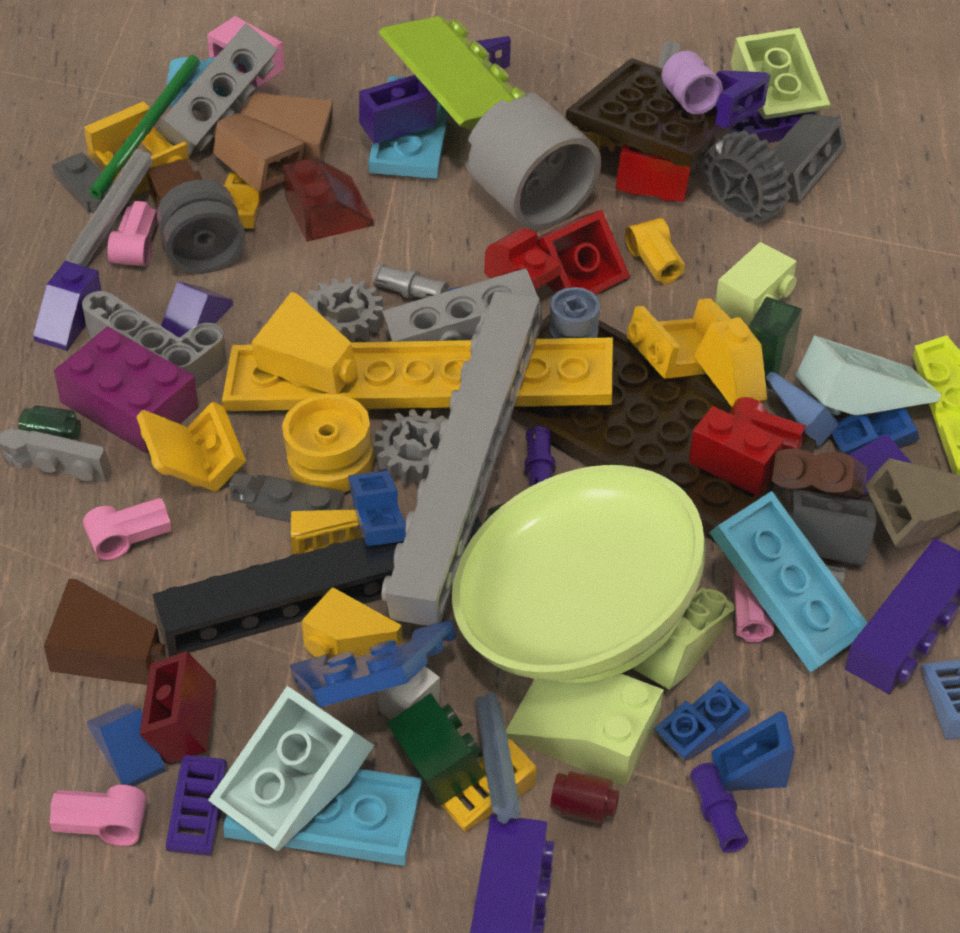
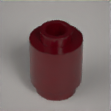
[550,771,620,825]

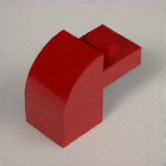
[484,228,561,290]

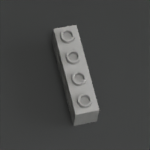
[157,23,278,156]
[382,268,543,342]

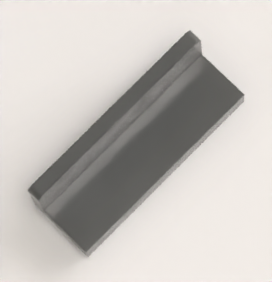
[773,114,846,203]

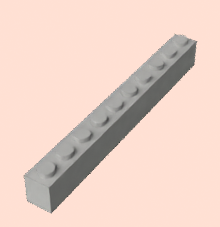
[381,292,542,626]

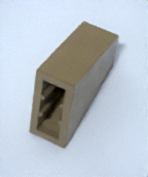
[865,458,960,548]

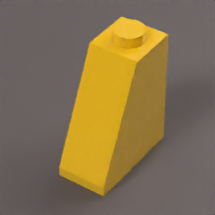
[251,292,357,394]

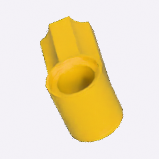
[625,218,685,285]

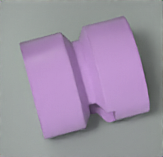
[661,51,723,114]

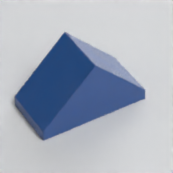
[87,703,165,787]
[711,711,795,792]

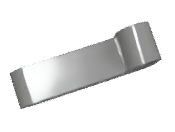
[82,291,227,389]

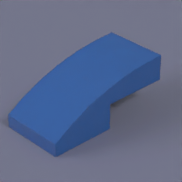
[831,407,920,455]
[348,470,406,546]

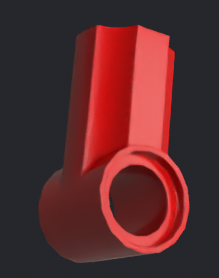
[729,397,807,450]

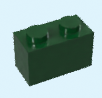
[386,693,486,805]

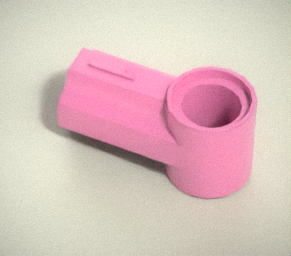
[107,201,157,267]
[83,498,172,561]
[730,568,774,642]
[49,785,147,846]

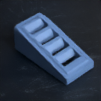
[766,372,838,446]
[921,660,960,740]

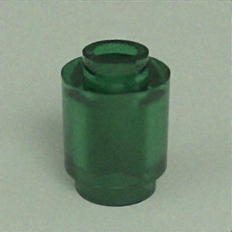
[18,405,81,441]

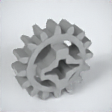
[305,277,384,343]
[373,409,445,485]

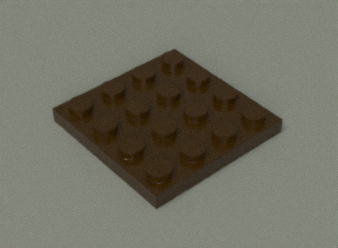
[565,58,740,167]

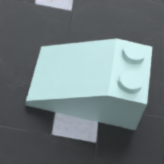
[795,335,941,416]
[208,686,375,851]

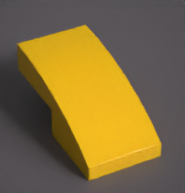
[224,173,263,229]

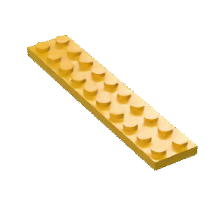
[222,337,613,411]

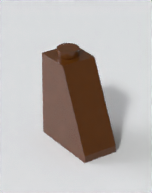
[44,578,166,685]

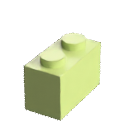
[715,242,797,326]

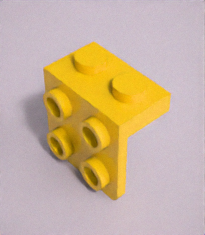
[136,401,246,492]

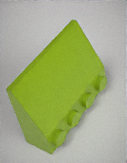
[378,16,525,130]

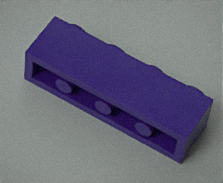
[845,538,960,695]

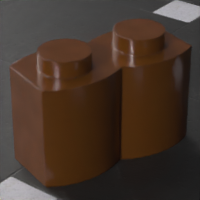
[772,448,867,499]

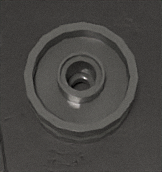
[157,179,246,274]

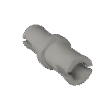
[373,264,449,299]

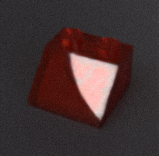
[283,157,374,242]

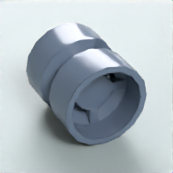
[549,287,601,339]

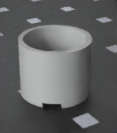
[465,92,601,230]

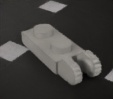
[0,428,112,483]

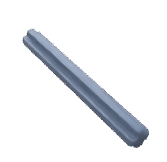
[475,692,521,824]

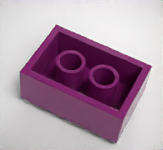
[54,326,198,454]

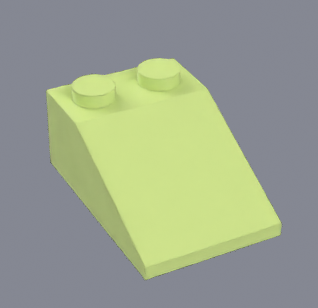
[731,28,830,119]
[506,674,663,787]

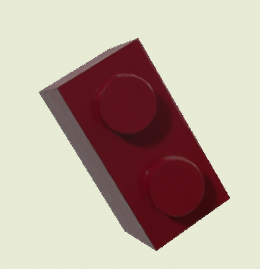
[139,651,216,763]

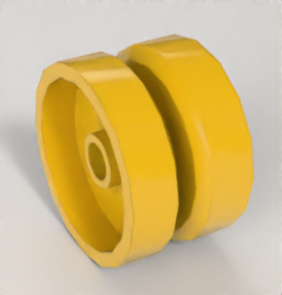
[282,393,375,493]

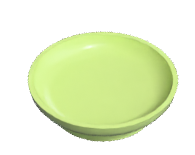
[452,465,706,683]

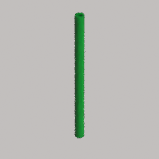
[89,55,201,199]

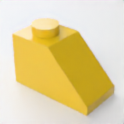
[693,317,767,407]
[302,587,402,659]

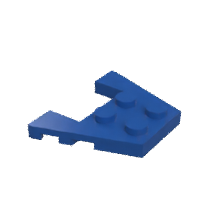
[290,620,456,707]

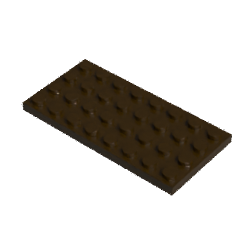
[511,314,816,536]

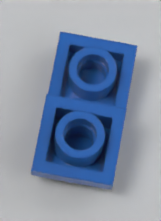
[654,680,751,761]

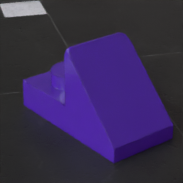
[715,71,771,129]

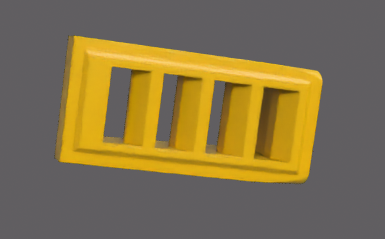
[291,510,363,555]
[437,739,537,832]

